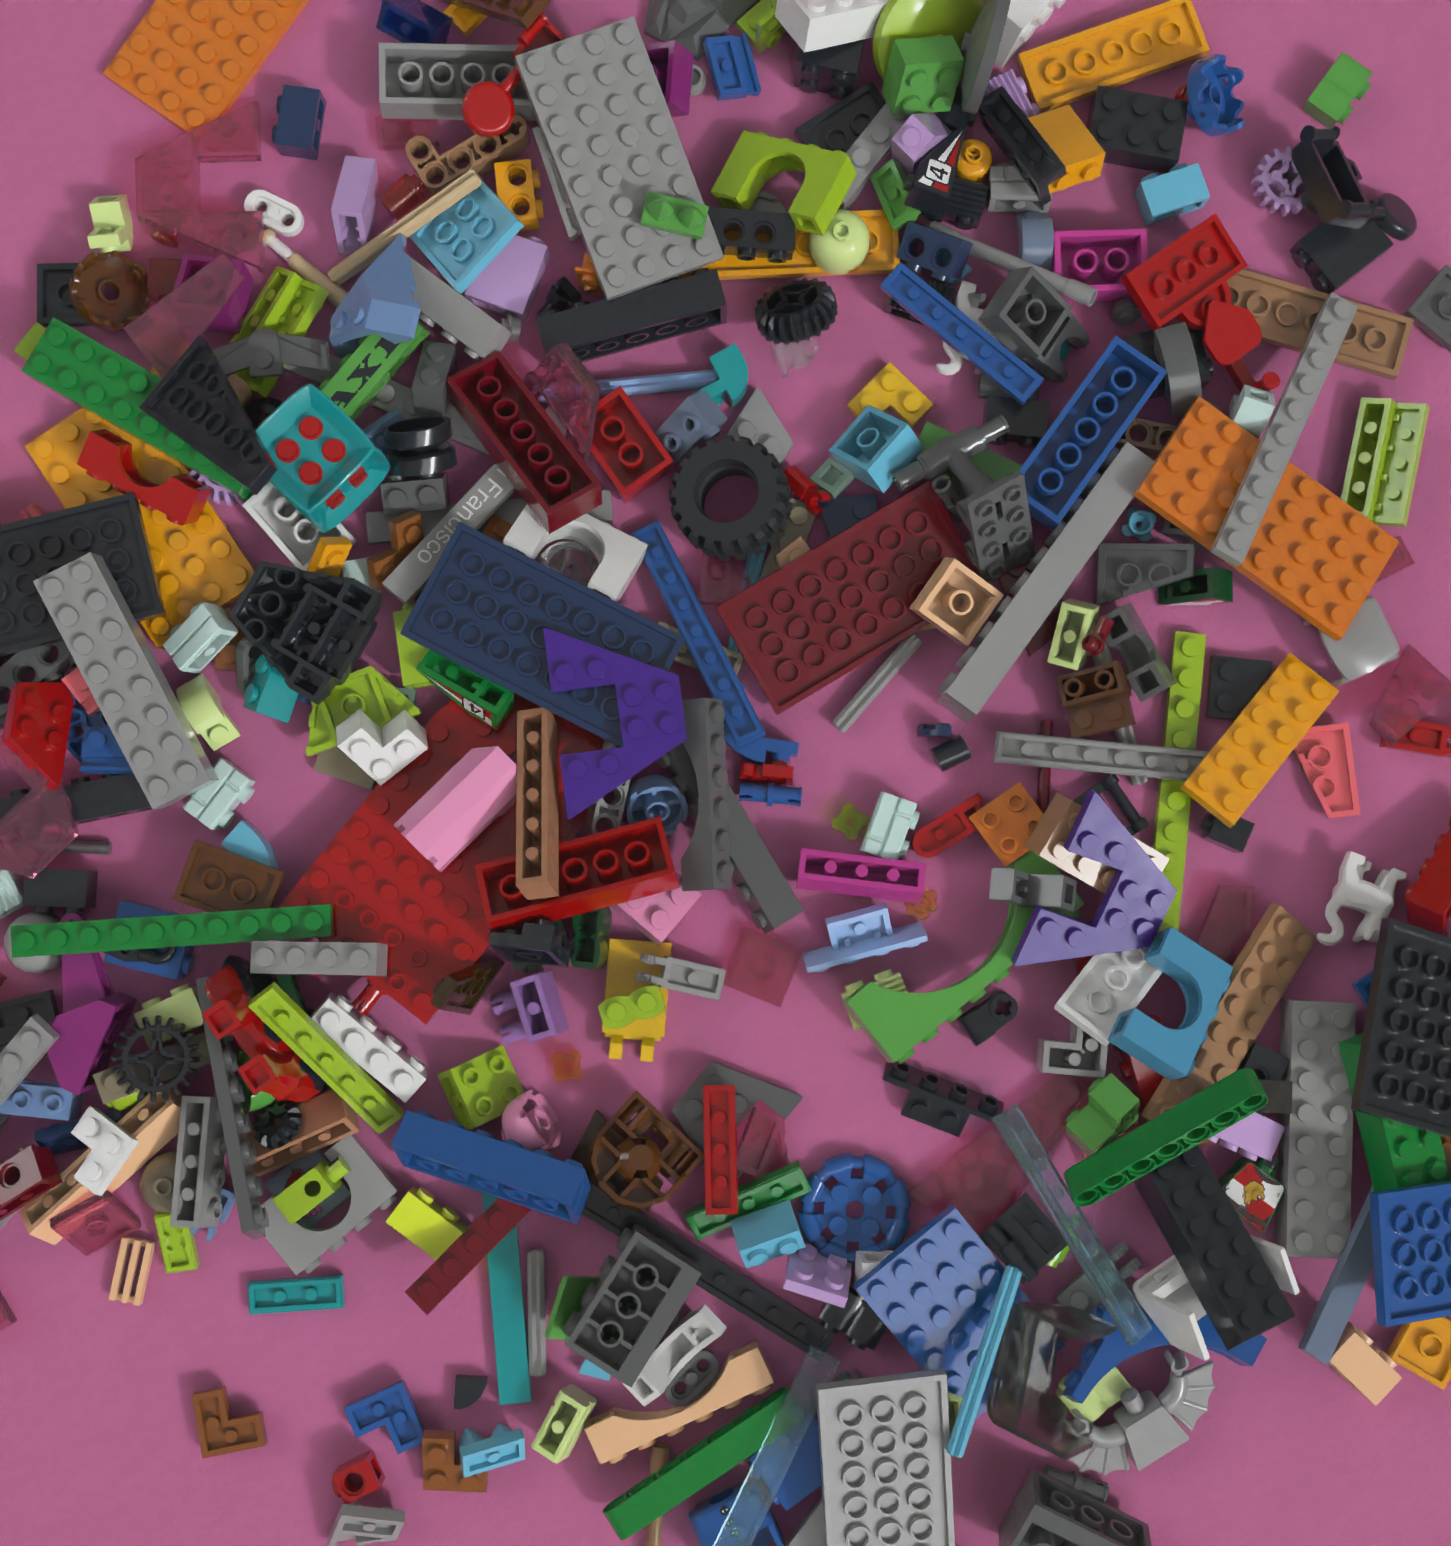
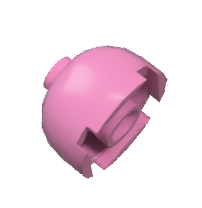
[501,1090,561,1152]

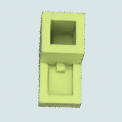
[87,194,133,253]
[176,674,241,751]

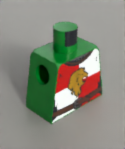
[1218,1155,1285,1233]

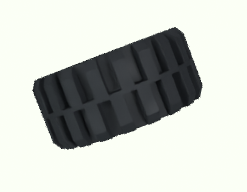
[669,435,792,561]

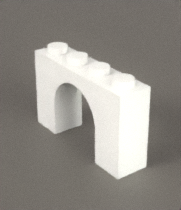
[503,505,648,603]

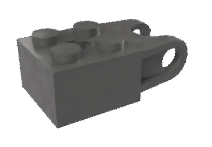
[978,266,1090,383]

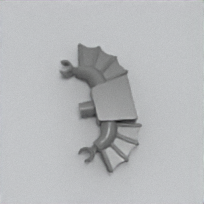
[1061,1348,1216,1476]

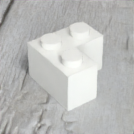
[336,709,428,786]

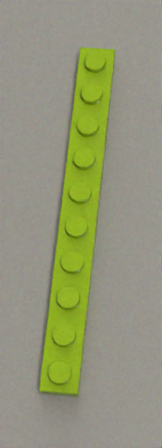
[1152,631,1206,933]

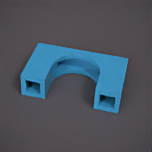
[1107,927,1233,1081]

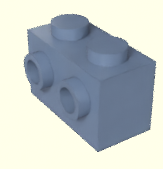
[654,390,727,463]

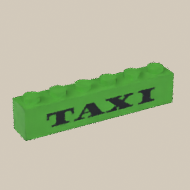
[319,321,431,421]

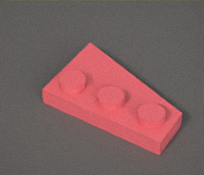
[1293,722,1361,819]

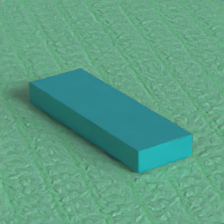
[248,1274,346,1315]

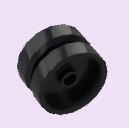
[382,416,458,477]

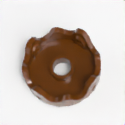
[69,251,152,332]

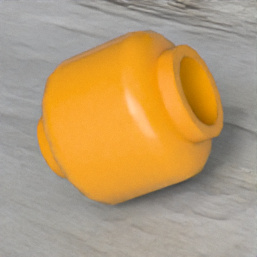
[955,139,992,183]

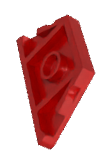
[2,682,74,791]

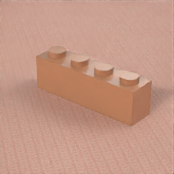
[247,1089,360,1176]

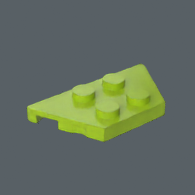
[306,666,422,757]

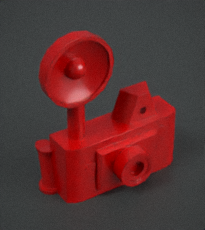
[461,12,566,138]

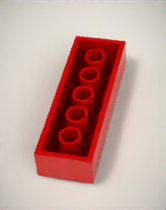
[475,816,679,933]

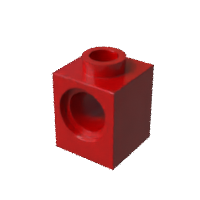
[332,1449,386,1504]

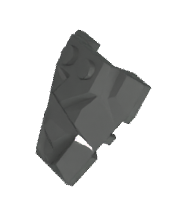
[644,0,761,61]

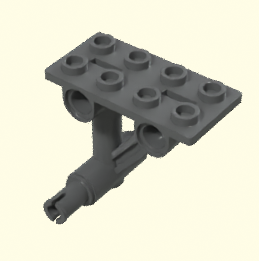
[892,414,1036,582]

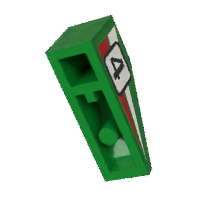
[416,650,514,730]

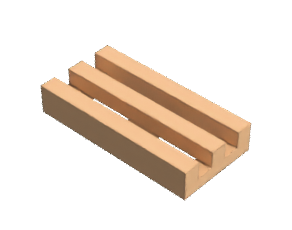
[108,1235,156,1306]

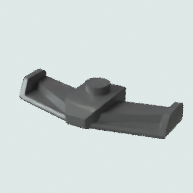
[212,329,331,379]

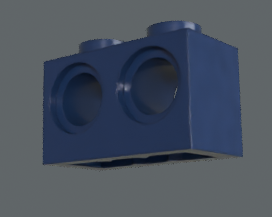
[896,221,973,282]

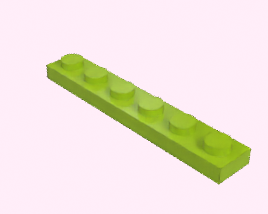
[248,982,404,1134]

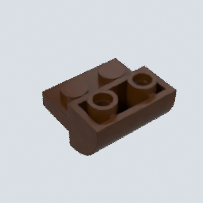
[1056,661,1136,739]

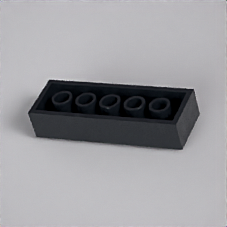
[536,268,727,371]
[1134,1145,1296,1351]

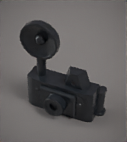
[1291,125,1417,241]

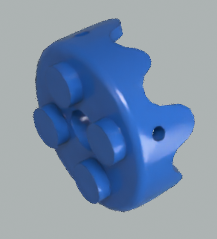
[1187,54,1245,137]

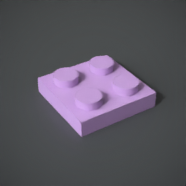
[783,1243,852,1308]

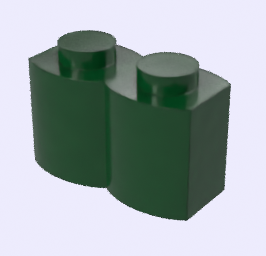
[570,907,612,969]

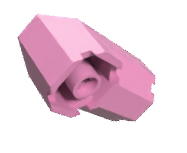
[394,746,517,872]

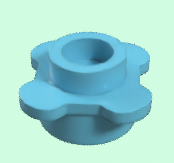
[1121,507,1156,542]

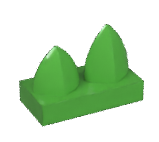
[870,158,922,230]
[640,191,709,240]

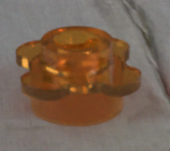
[551,1050,584,1083]

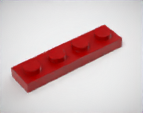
[703,1084,739,1215]

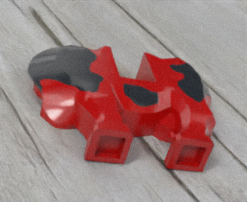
[201,955,327,1102]

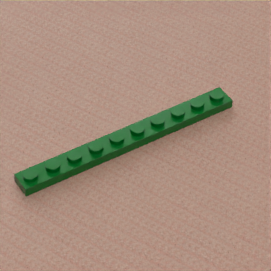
[11,904,334,958]

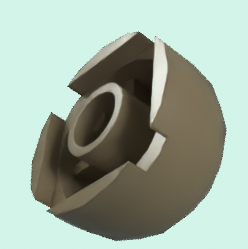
[139,1149,177,1213]

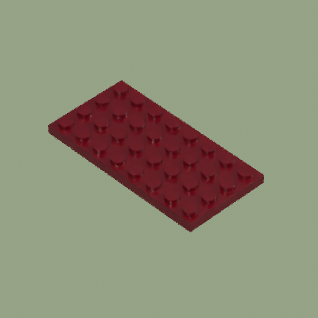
[714,480,979,715]

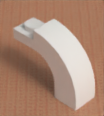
[622,1304,727,1407]

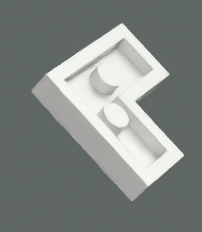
[71,1106,139,1196]

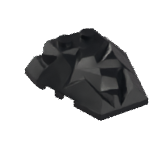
[229,561,383,705]

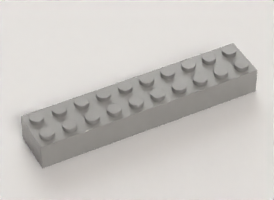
[937,442,1155,723]

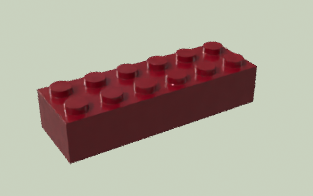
[446,351,602,534]

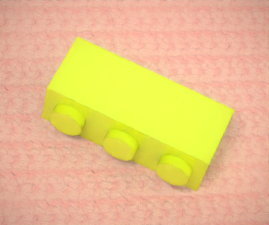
[386,1186,471,1260]

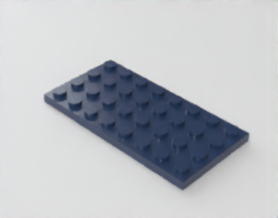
[400,522,685,748]

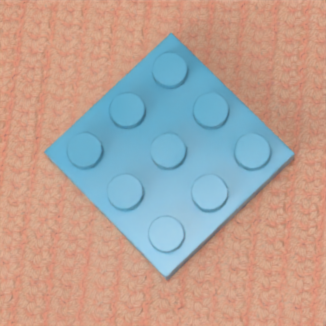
[409,168,524,294]

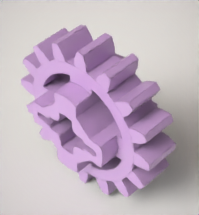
[1251,146,1306,216]

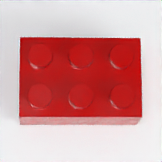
[570,386,675,504]

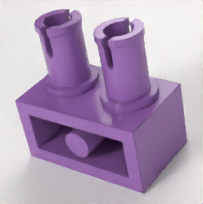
[490,971,570,1045]

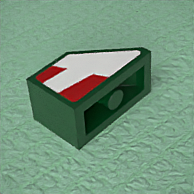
[1159,567,1233,605]

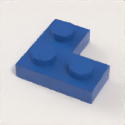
[344,1379,425,1454]

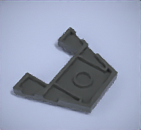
[672,1061,802,1178]

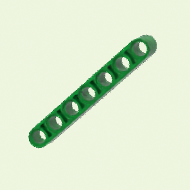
[1064,1068,1268,1207]
[602,1387,805,1540]

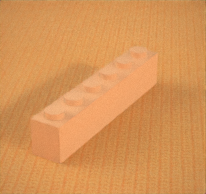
[19,1082,184,1245]

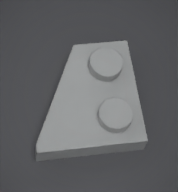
[726,388,794,466]
[327,1503,405,1546]

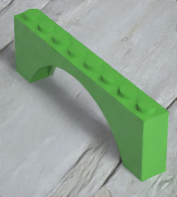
[841,850,1085,1064]

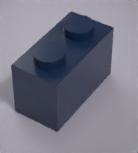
[272,85,326,160]

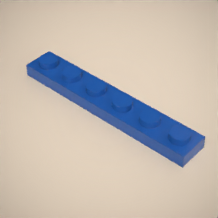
[880,262,1044,406]

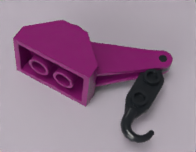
[47,912,177,1095]

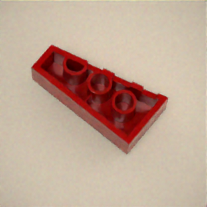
[1404,818,1451,936]

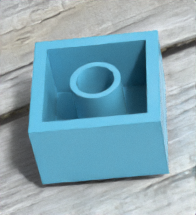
[829,405,924,493]

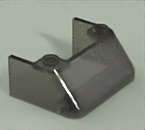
[987,1301,1117,1460]

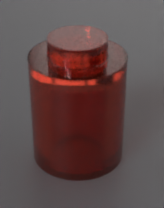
[377,173,426,221]

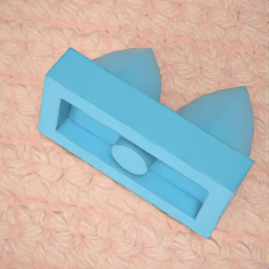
[459,1423,525,1478]

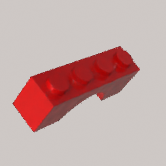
[77,429,212,526]

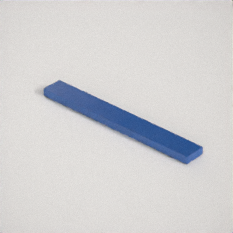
[631,519,766,748]

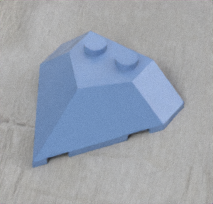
[329,233,421,358]

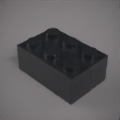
[1087,85,1189,174]

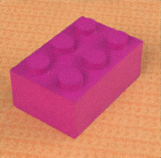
[1051,229,1148,303]

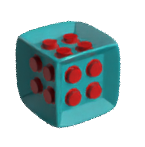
[256,383,390,533]

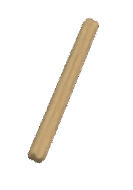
[327,169,482,286]

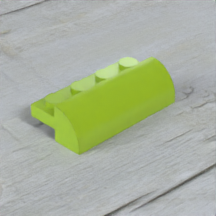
[226,266,329,398]
[1341,397,1430,527]

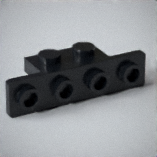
[882,1061,1004,1137]

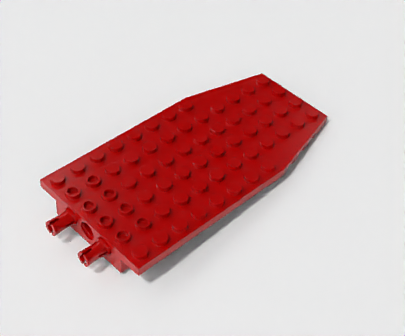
[278,693,604,1024]

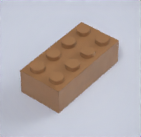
[1025,792,1170,894]

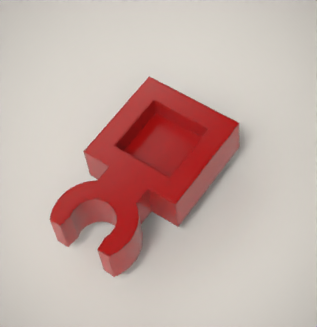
[739,760,794,785]

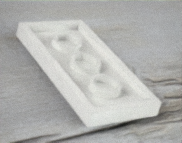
[1054,947,1162,1047]

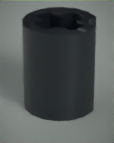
[930,735,971,772]

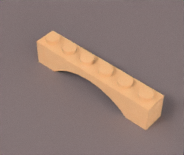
[584,1340,774,1465]

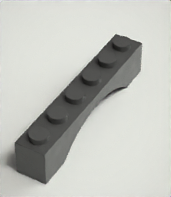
[681,698,733,891]

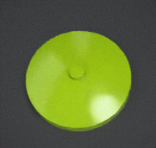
[873,0,984,83]

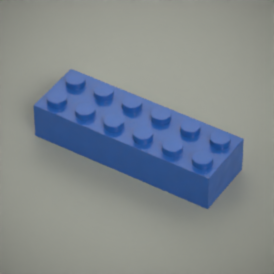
[1019,336,1168,531]
[391,1110,592,1225]

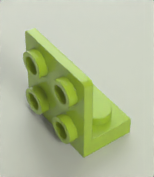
[736,0,786,53]
[437,1045,524,1130]

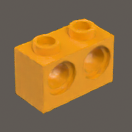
[494,159,544,231]

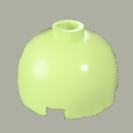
[808,209,870,275]

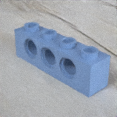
[0,1079,85,1121]

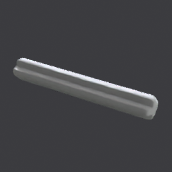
[832,634,922,733]
[527,1248,547,1377]

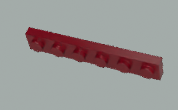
[405,1198,532,1315]

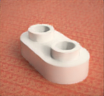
[244,190,304,237]

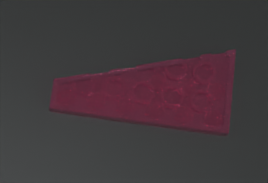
[908,1074,1089,1246]

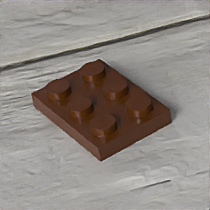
[172,840,286,912]

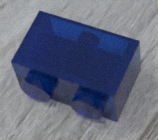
[376,0,453,44]

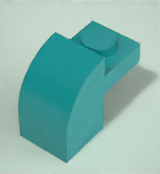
[693,343,748,408]

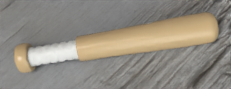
[259,228,348,308]

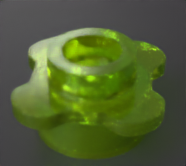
[831,803,869,840]

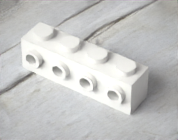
[310,992,427,1103]

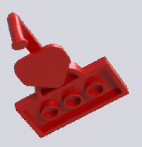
[1120,213,1280,393]

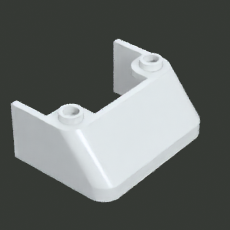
[1133,1234,1300,1361]

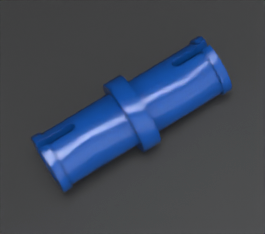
[739,781,802,807]

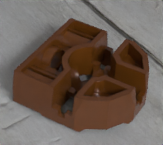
[586,1090,704,1211]

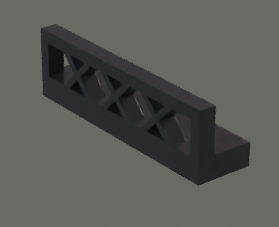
[978,86,1067,205]

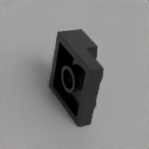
[489,919,576,968]

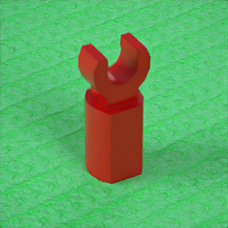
[784,465,831,514]

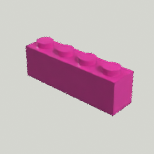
[796,848,926,904]

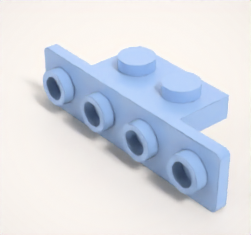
[802,903,928,973]

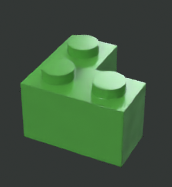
[1066,1073,1139,1156]

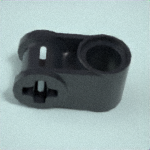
[956,992,1018,1046]

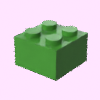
[881,35,965,116]

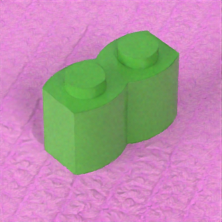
[1301,52,1373,129]

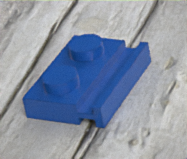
[703,33,761,101]
[79,727,134,774]

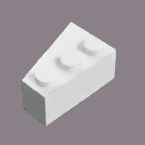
[995,0,1066,69]

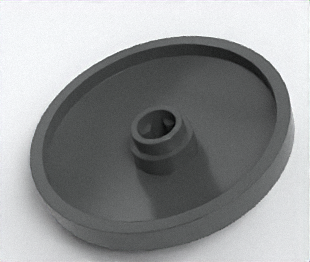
[960,0,1011,115]

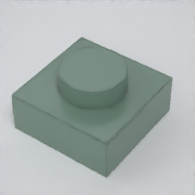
[810,457,855,500]

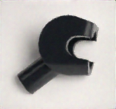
[537,276,582,317]

